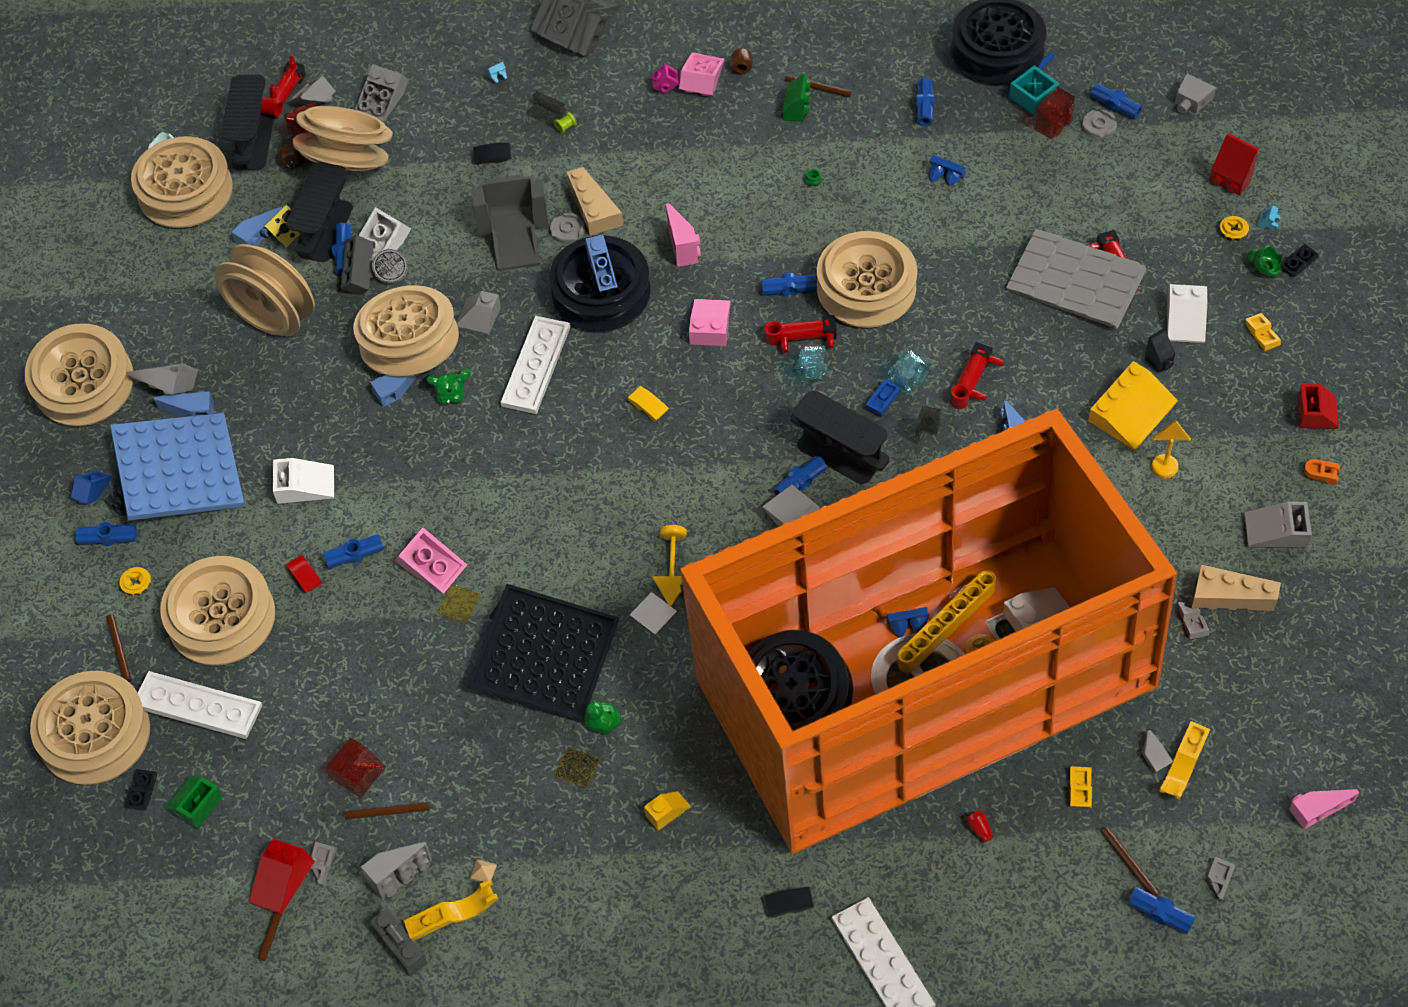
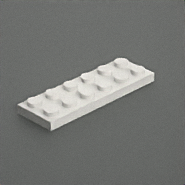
[501,316,570,414]
[138,671,262,739]
[832,897,935,1007]

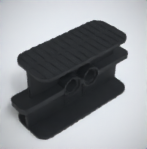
[221,74,274,170]
[286,162,353,262]
[790,391,890,484]

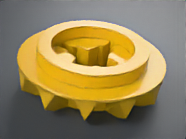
[1219,216,1249,241]
[119,567,151,596]
[965,634,995,654]

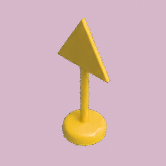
[1151,420,1191,478]
[652,525,687,606]

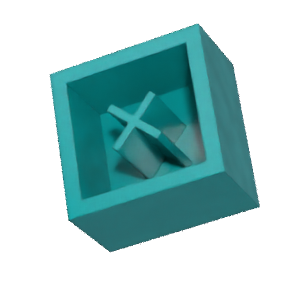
[1009,65,1060,116]

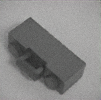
[341,235,374,295]
[370,908,427,977]

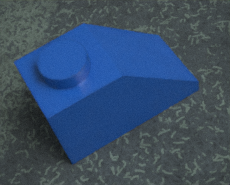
[71,470,112,505]

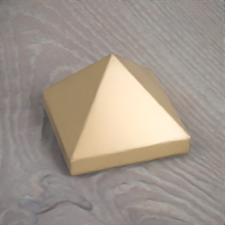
[470,859,497,882]

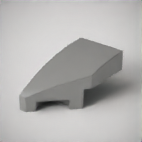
[1178,602,1209,639]
[1141,730,1173,772]
[311,842,337,885]
[1208,857,1236,900]

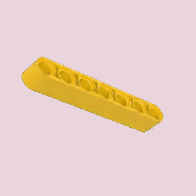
[898,570,996,673]

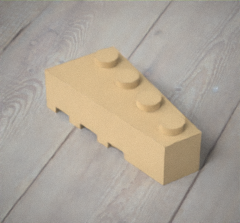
[567,167,623,235]
[1191,565,1281,611]

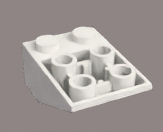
[273,458,334,504]

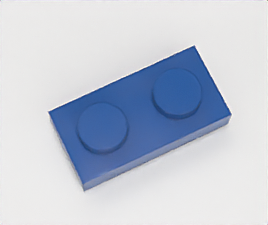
[865,379,901,417]

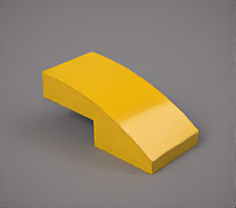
[1245,313,1281,351]
[627,386,669,422]
[1070,766,1092,808]

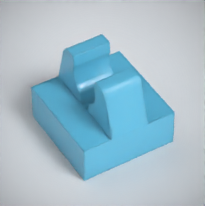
[486,62,507,84]
[1257,205,1281,230]

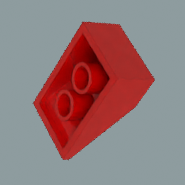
[1209,133,1259,196]
[249,839,315,915]

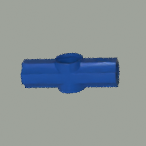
[916,77,934,126]
[1090,83,1142,119]
[332,223,351,276]
[762,273,817,296]
[773,456,827,496]
[75,522,137,546]
[323,534,384,569]
[1128,887,1195,934]

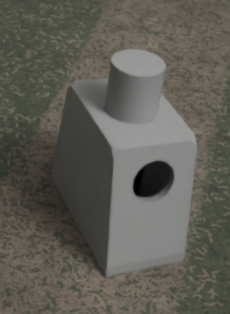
[1175,74,1216,114]

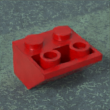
[1297,383,1339,429]

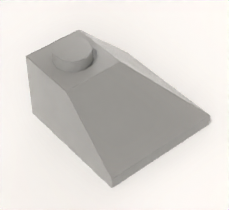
[287,75,336,105]
[456,291,501,335]

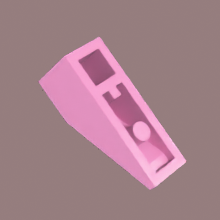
[1289,789,1359,830]

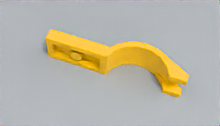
[1160,722,1210,800]
[404,879,498,941]

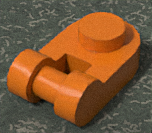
[1304,459,1340,485]

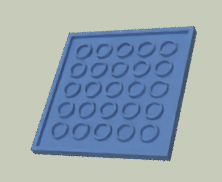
[110,413,244,521]

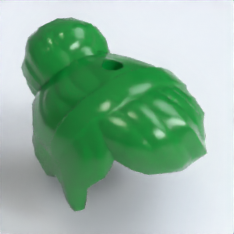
[1247,246,1283,277]
[584,701,621,735]

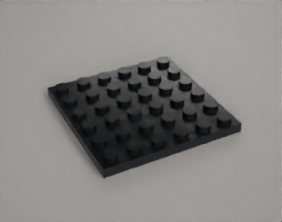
[468,584,619,723]

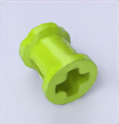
[554,112,577,134]

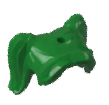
[426,368,471,404]

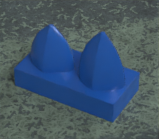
[929,155,967,186]
[887,607,929,637]

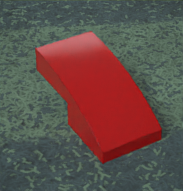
[285,555,323,593]

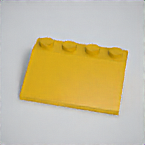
[1088,361,1178,450]

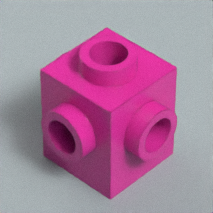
[652,64,679,94]

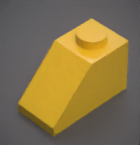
[644,791,691,831]

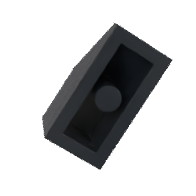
[1144,328,1175,373]

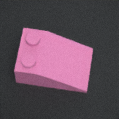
[679,53,724,96]
[666,204,701,267]
[689,299,731,346]
[394,528,467,594]

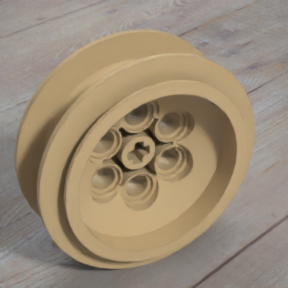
[293,106,392,171]
[131,136,233,228]
[817,231,917,328]
[214,244,315,336]
[353,285,459,377]
[25,324,134,427]
[160,556,275,666]
[30,671,150,785]

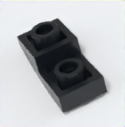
[473,143,511,165]
[1280,243,1319,277]
[125,769,158,811]
[765,886,814,918]

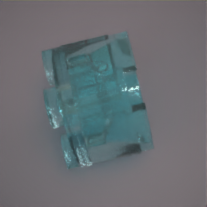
[797,344,827,382]
[888,350,932,393]

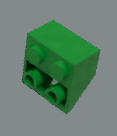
[783,73,810,122]
[165,776,223,829]

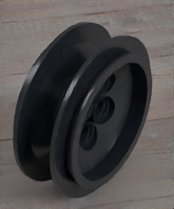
[951,0,1047,84]
[549,235,651,332]
[748,630,854,732]

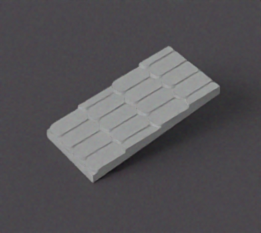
[1006,229,1147,329]

